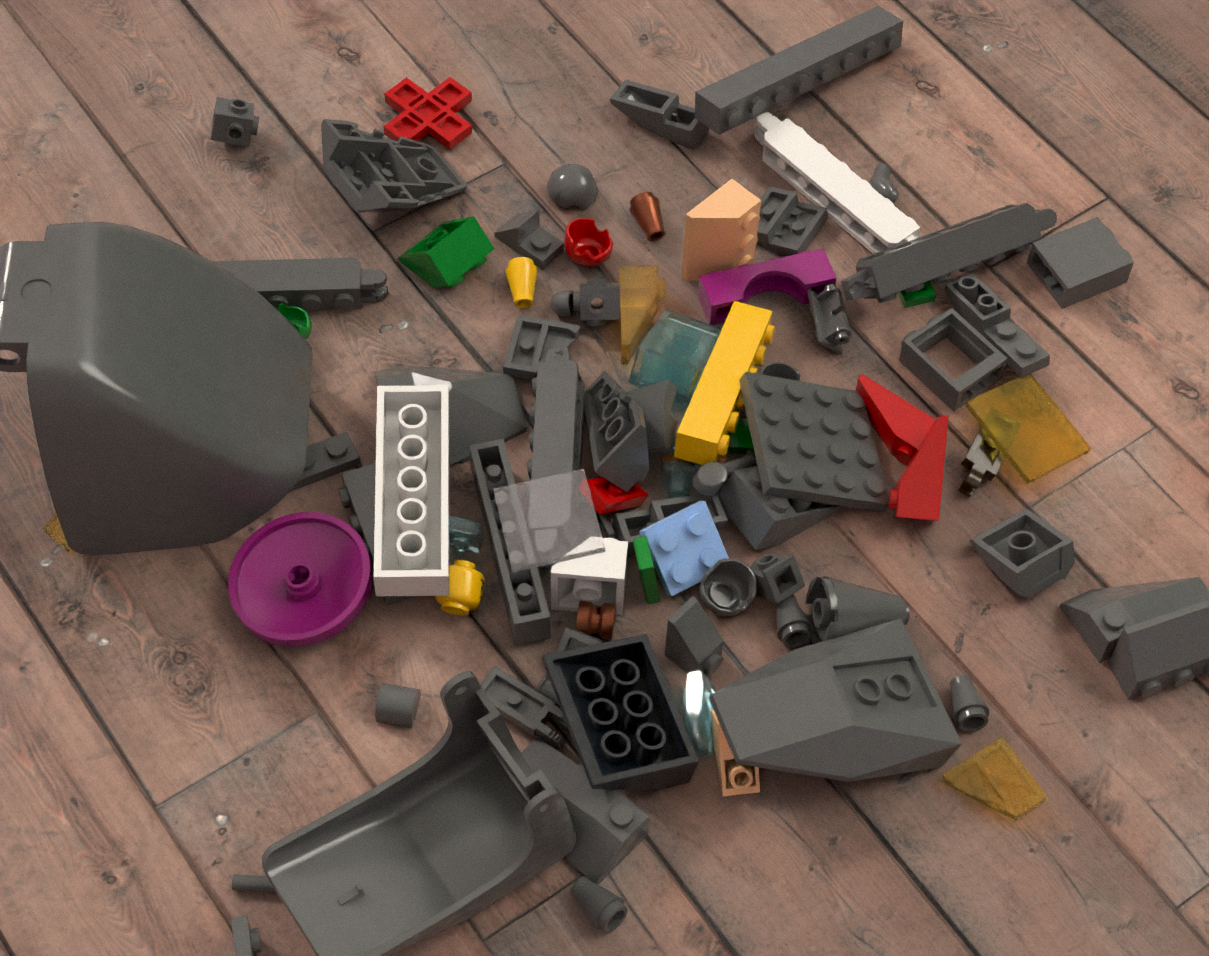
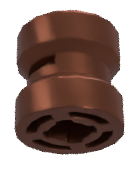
[576,600,616,640]

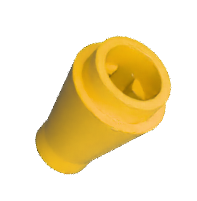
[505,257,538,308]

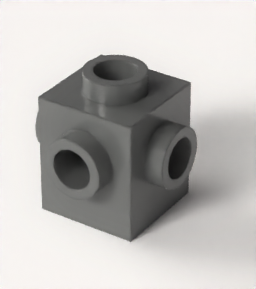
[211,97,259,146]
[573,277,620,326]

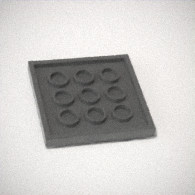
[739,372,889,512]

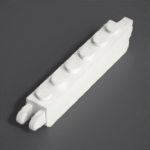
[754,112,920,254]

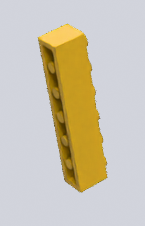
[674,301,775,465]

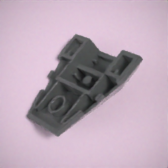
[321,119,467,213]
[374,365,527,466]

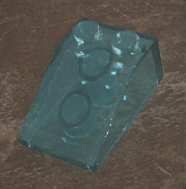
[628,309,722,405]

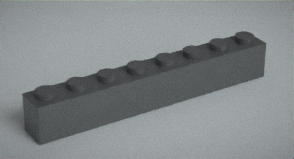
[695,6,903,135]

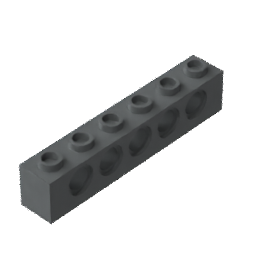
[469,439,551,646]

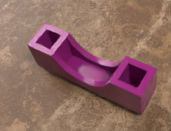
[698,248,837,326]

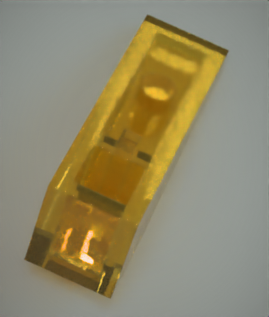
[618,265,665,365]

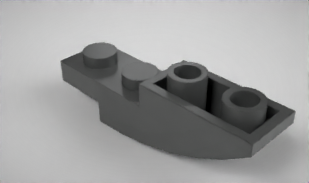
[945,273,1050,378]

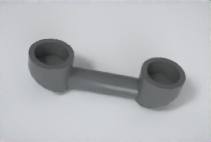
[692,450,757,496]

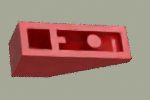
[856,374,936,466]
[888,415,949,521]

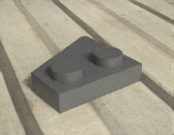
[503,315,580,380]

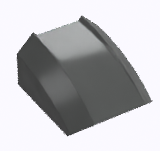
[970,508,1075,599]

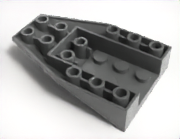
[709,618,962,782]

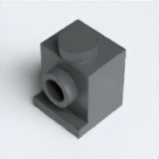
[751,553,805,604]

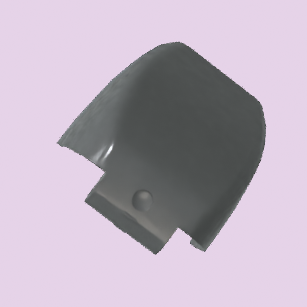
[0,221,313,555]

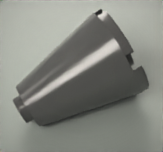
[805,576,910,645]

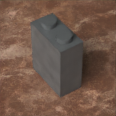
[1027,217,1134,309]

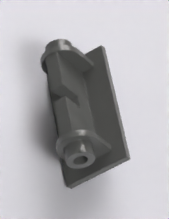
[807,284,851,355]

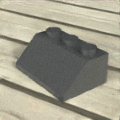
[1108,600,1209,700]

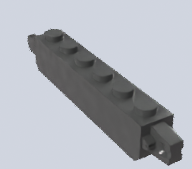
[841,203,1058,303]
[212,258,389,311]
[525,347,585,571]

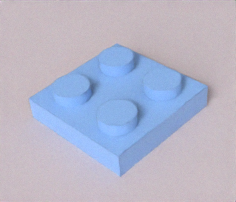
[639,501,729,596]

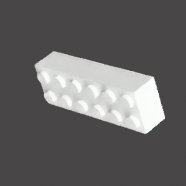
[374,385,449,596]

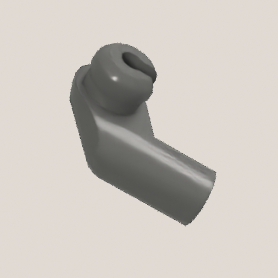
[869,163,899,203]

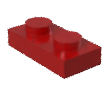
[578,477,648,515]

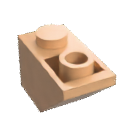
[711,710,760,796]

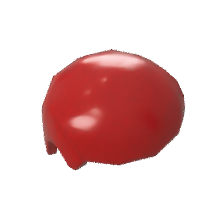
[564,218,614,267]

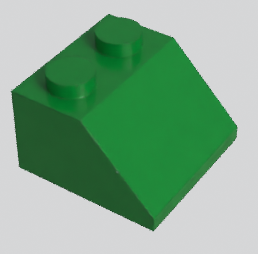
[398,216,495,289]

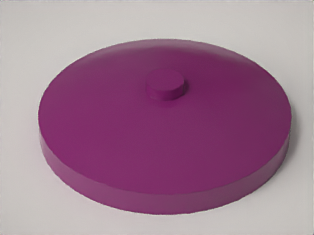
[228,512,373,647]

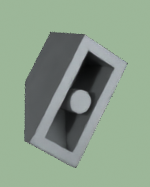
[665,596,724,682]

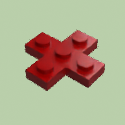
[383,77,472,150]

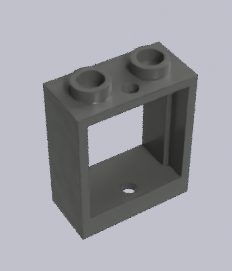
[899,308,1008,412]

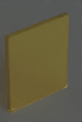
[965,374,1092,484]

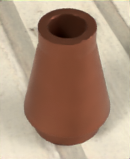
[629,192,666,241]

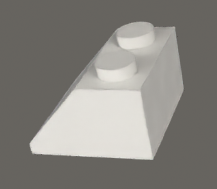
[551,538,628,616]

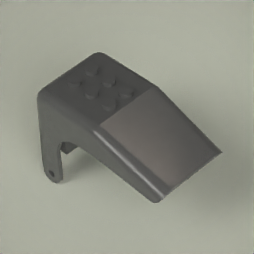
[262,671,576,956]

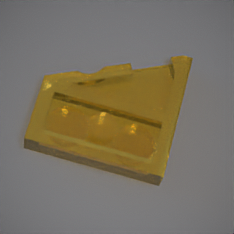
[942,736,1048,821]

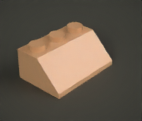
[681,179,761,281]

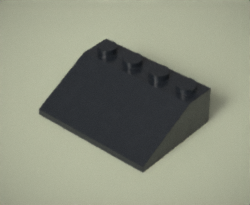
[542,634,699,791]

